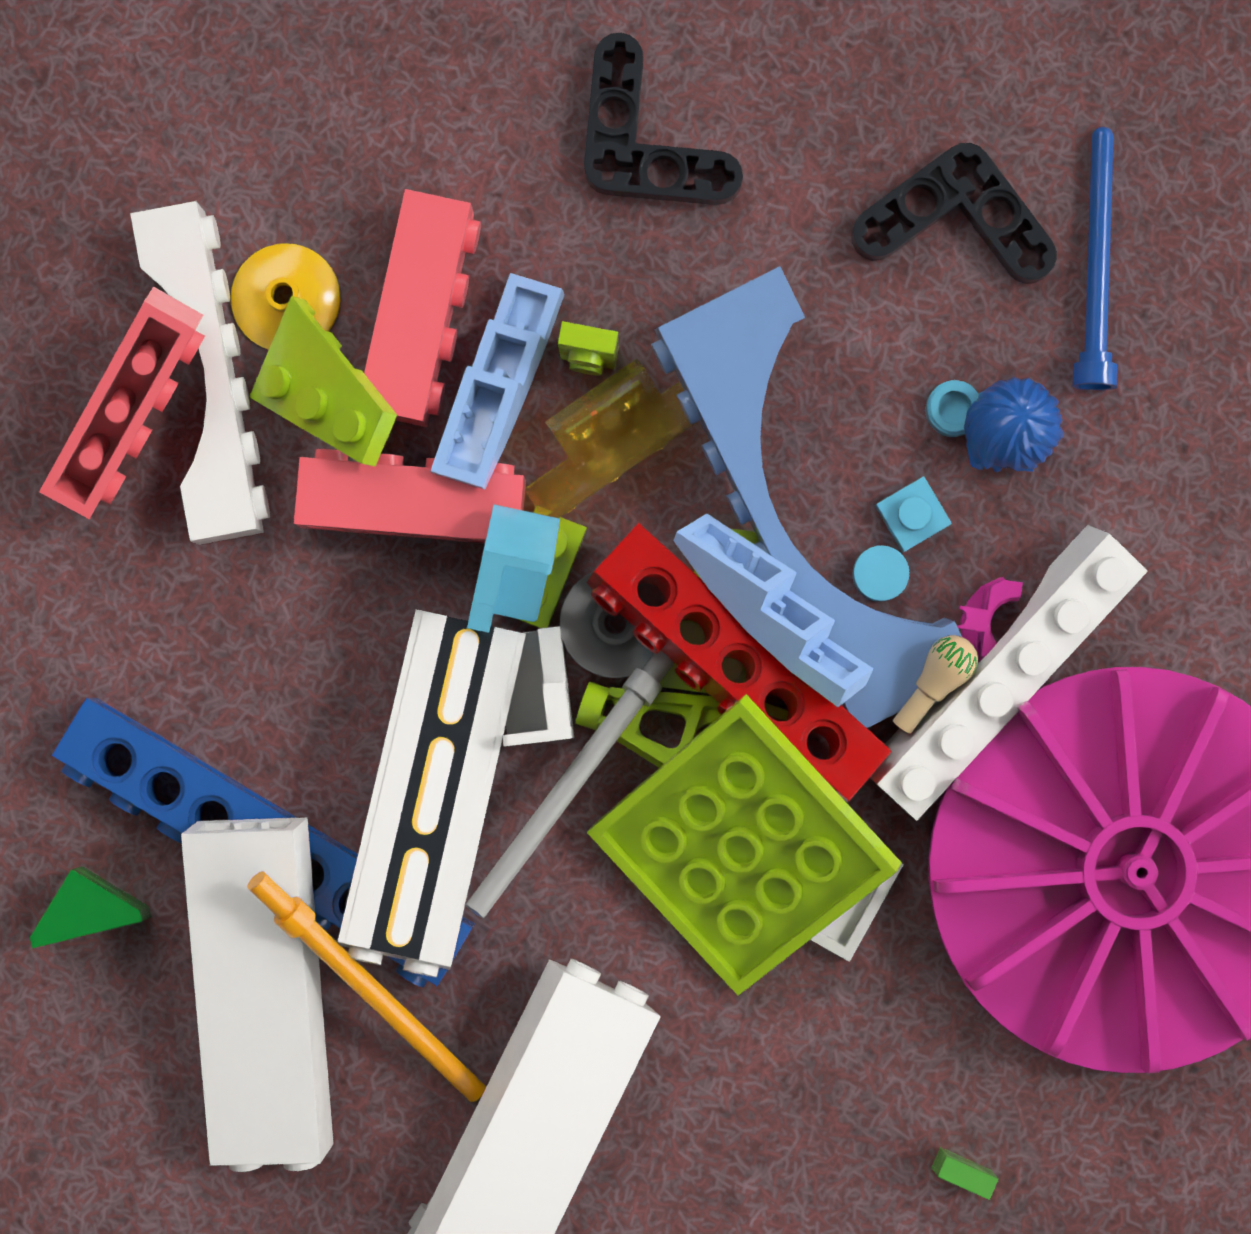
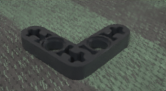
[584,32,743,205]
[851,143,1057,284]

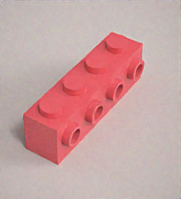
[364,189,481,427]
[39,287,205,519]
[294,449,526,543]

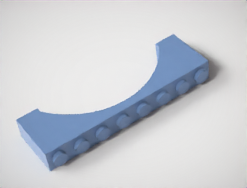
[651,266,962,728]

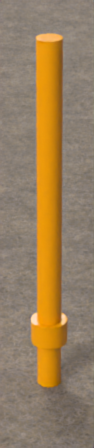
[247,871,486,1102]

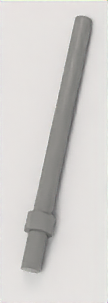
[465,651,674,919]

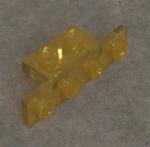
[525,359,697,518]

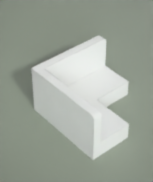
[502,626,574,746]

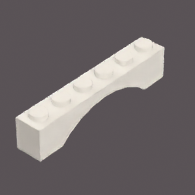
[130,201,270,545]
[870,525,1148,821]

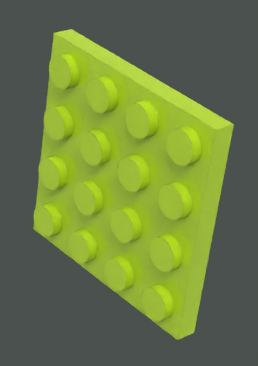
[587,694,902,996]

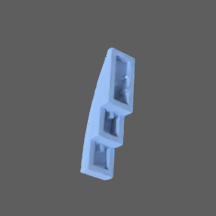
[431,273,565,490]
[673,514,873,707]

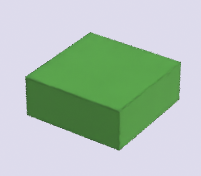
[931,1147,998,1200]

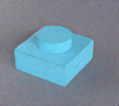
[875,476,952,553]

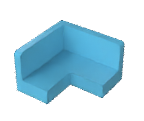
[467,504,560,633]

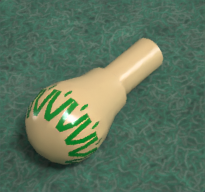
[893,635,978,734]

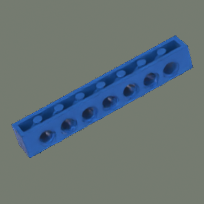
[52,698,475,988]

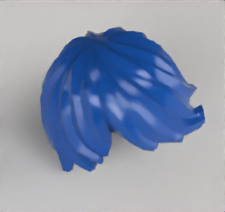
[964,377,1064,472]

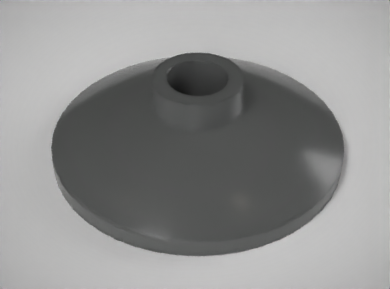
[560,571,663,678]

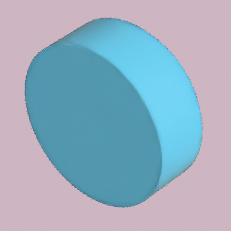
[925,380,979,437]
[852,546,909,602]

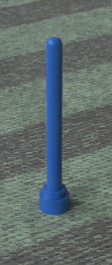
[1072,127,1118,390]

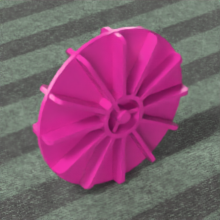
[928,667,1251,1074]

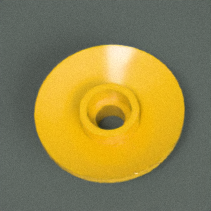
[231,243,340,350]

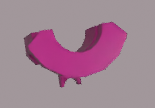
[957,577,1023,663]

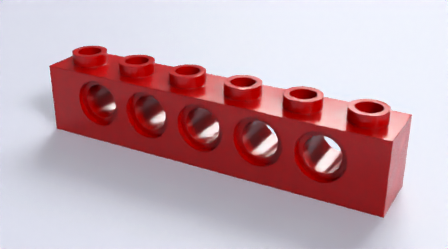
[586,523,892,803]

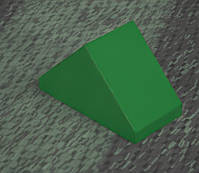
[30,866,152,949]

